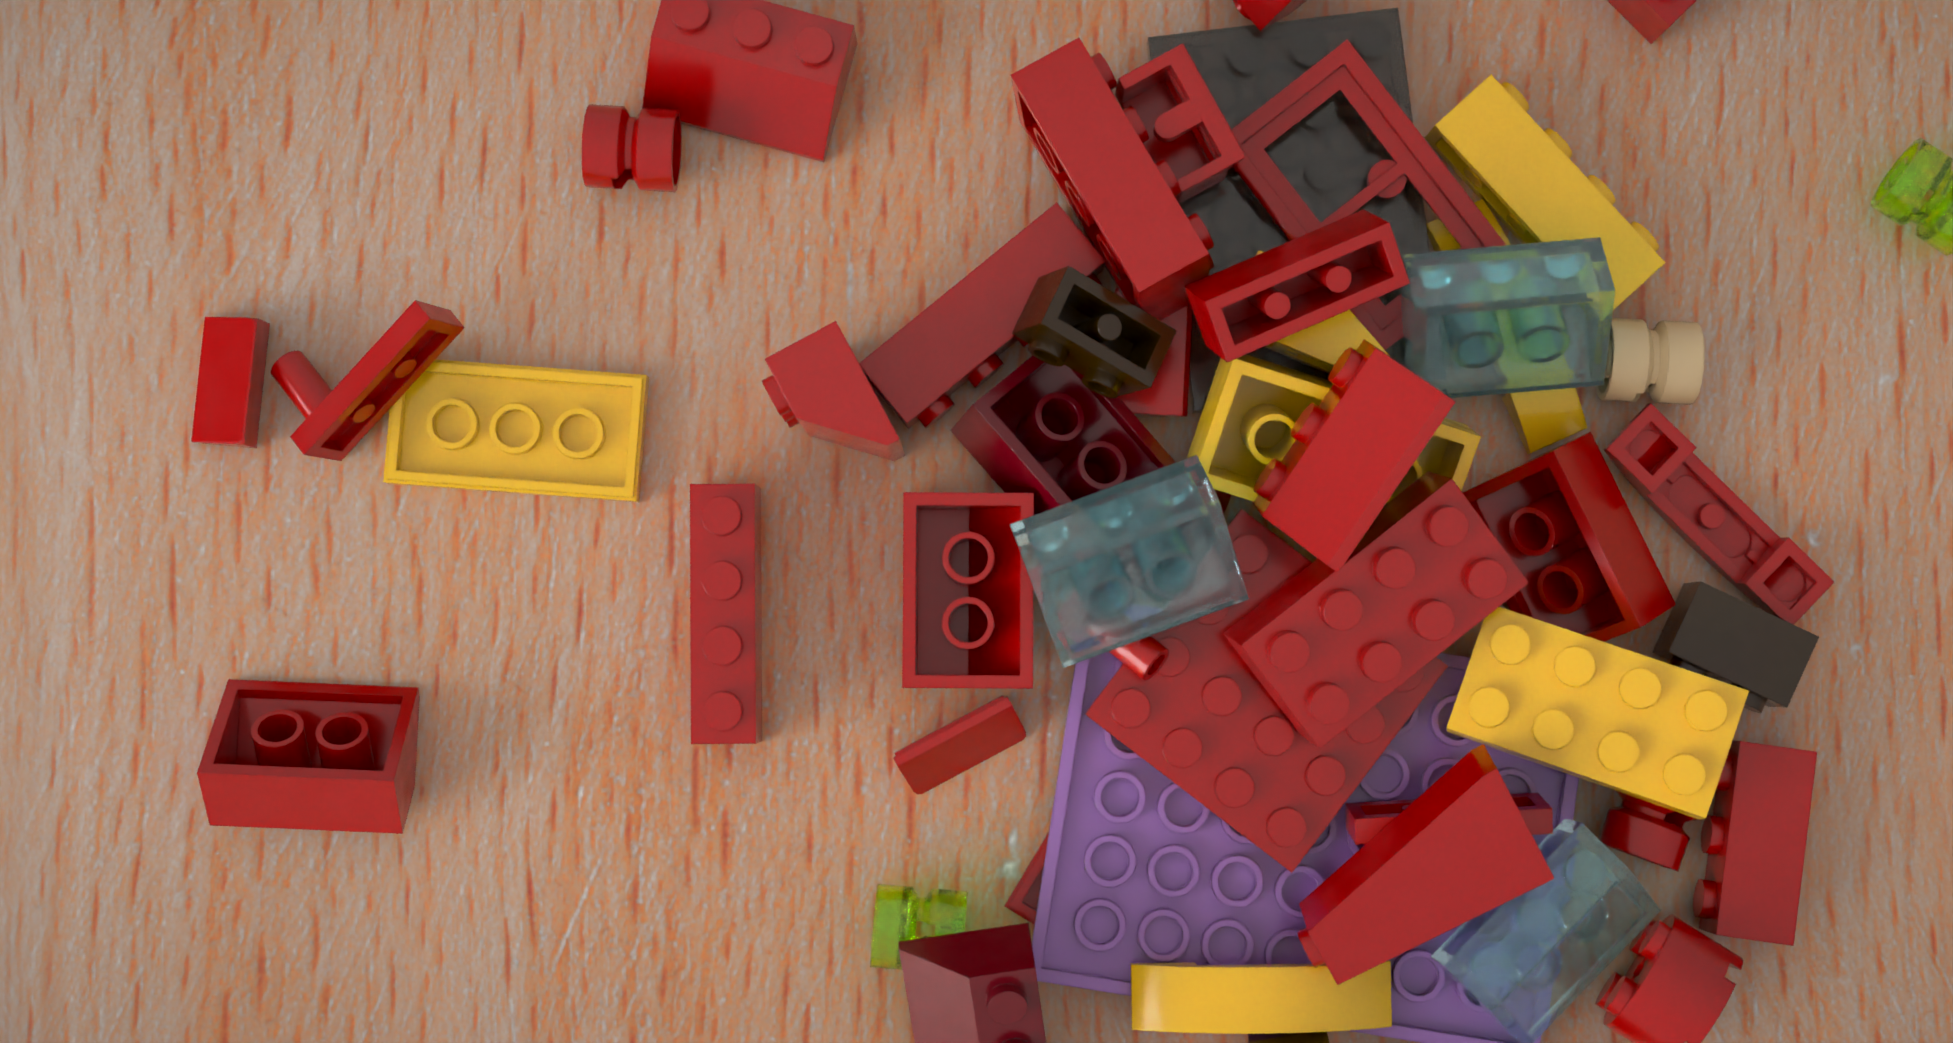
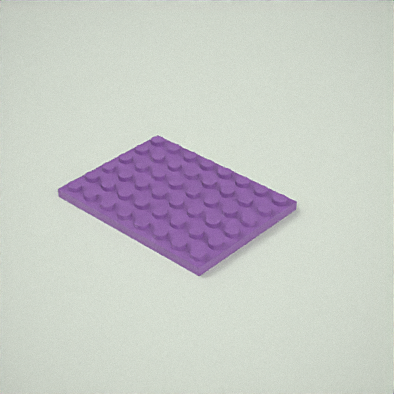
[1031,603,1579,1043]

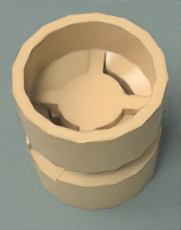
[1594,318,1705,405]

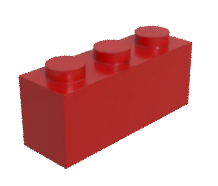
[1184,209,1410,362]
[1693,740,1817,946]

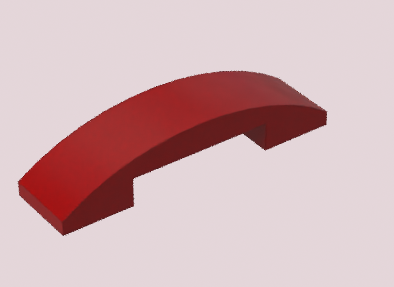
[1604,403,1834,625]

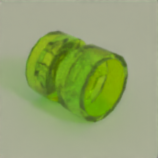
[1870,138,1953,256]
[870,884,968,970]

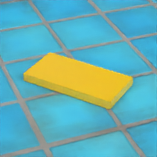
[383,359,649,502]

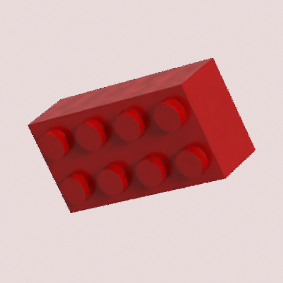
[1010,38,1214,320]
[1223,471,1529,749]

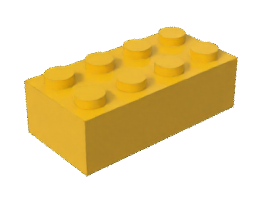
[1183,354,1481,505]
[1446,607,1749,820]

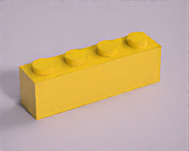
[1424,74,1666,322]

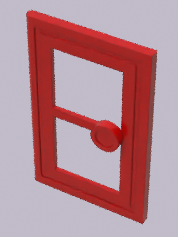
[1232,39,1512,350]

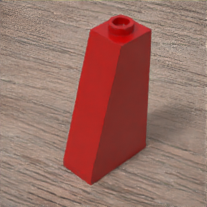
[1297,744,1555,985]

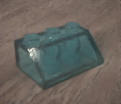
[1401,237,1615,398]
[1010,455,1249,668]
[1431,818,1661,1043]

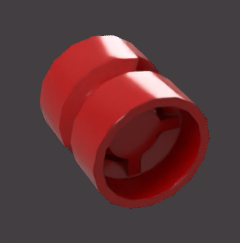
[582,104,682,192]
[1597,791,1697,872]

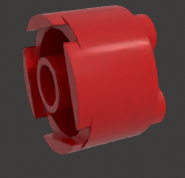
[1595,914,1743,1043]

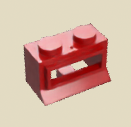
[1115,43,1247,204]

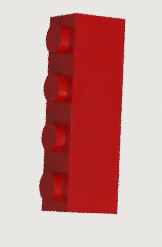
[859,202,1106,429]
[690,483,762,744]

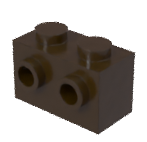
[1012,266,1177,398]
[1652,581,1819,713]

